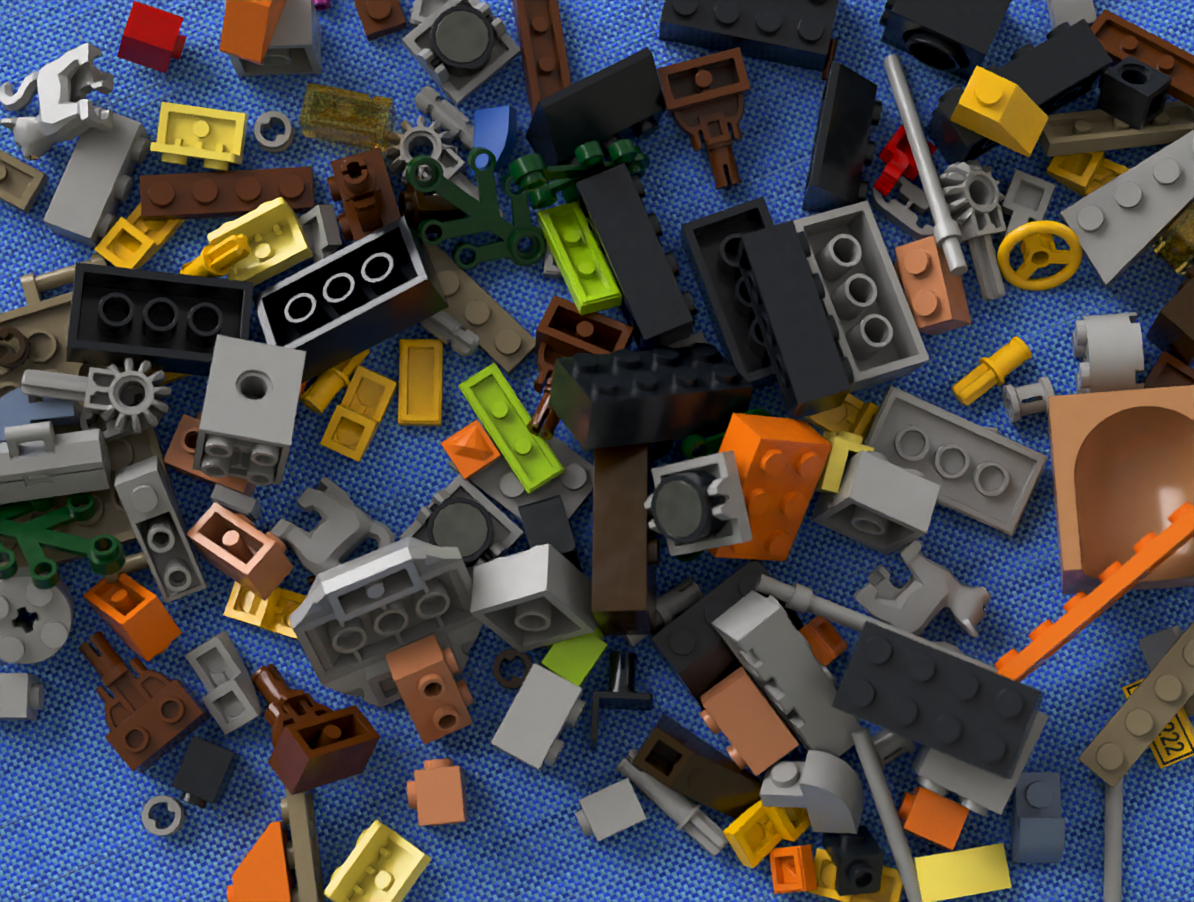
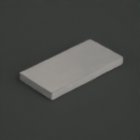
[862,385,1048,536]

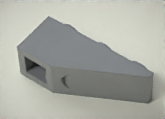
[114,455,207,603]

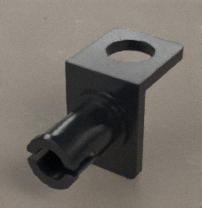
[590,651,653,751]

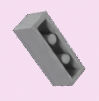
[43,105,150,248]

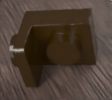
[399,176,466,234]

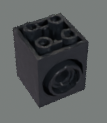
[879,0,1012,82]

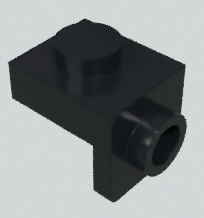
[822,825,884,896]

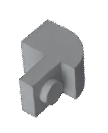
[759,750,865,834]

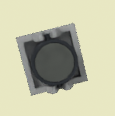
[402,0,521,107]
[644,450,753,557]
[400,474,524,583]

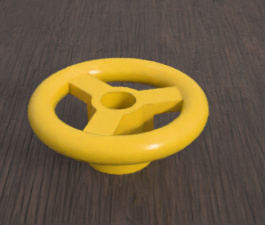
[996,220,1083,291]

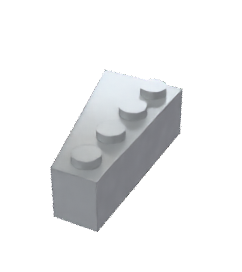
[1060,130,1194,290]
[711,590,863,758]

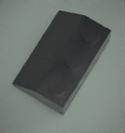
[525,47,666,166]
[801,62,883,213]
[649,559,804,711]

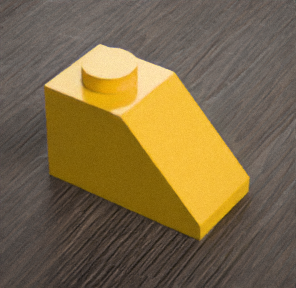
[950,66,1049,157]

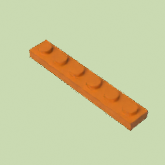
[994,501,1194,682]

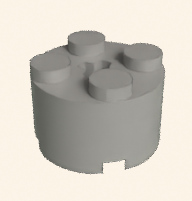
[1072,312,1144,394]
[0,566,74,664]

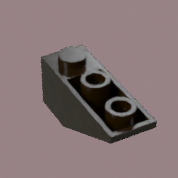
[632,713,763,819]

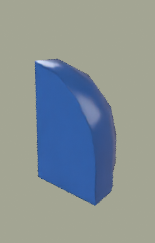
[472,105,517,177]

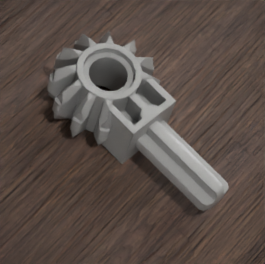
[385,115,504,218]
[939,159,1007,301]
[21,358,172,434]

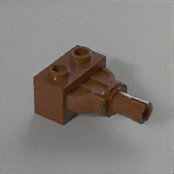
[657,47,751,190]
[327,147,401,242]
[527,295,634,440]
[78,632,212,773]
[251,664,380,795]

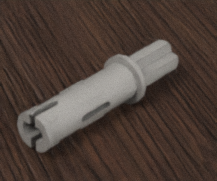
[616,748,728,856]

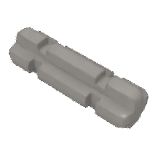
[414,86,475,151]
[421,310,480,357]

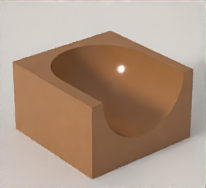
[1048,385,1194,595]

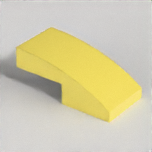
[914,843,1012,902]

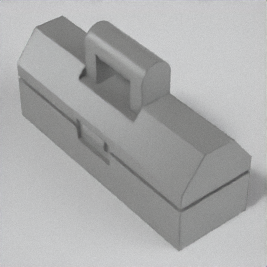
[0,421,111,504]

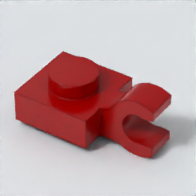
[873,124,937,197]

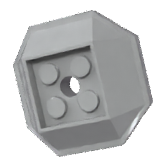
[289,536,483,707]

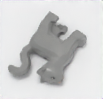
[0,43,114,160]
[270,476,395,577]
[854,538,991,654]

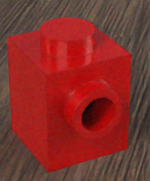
[117,1,187,73]

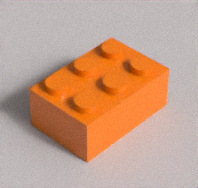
[707,413,832,561]

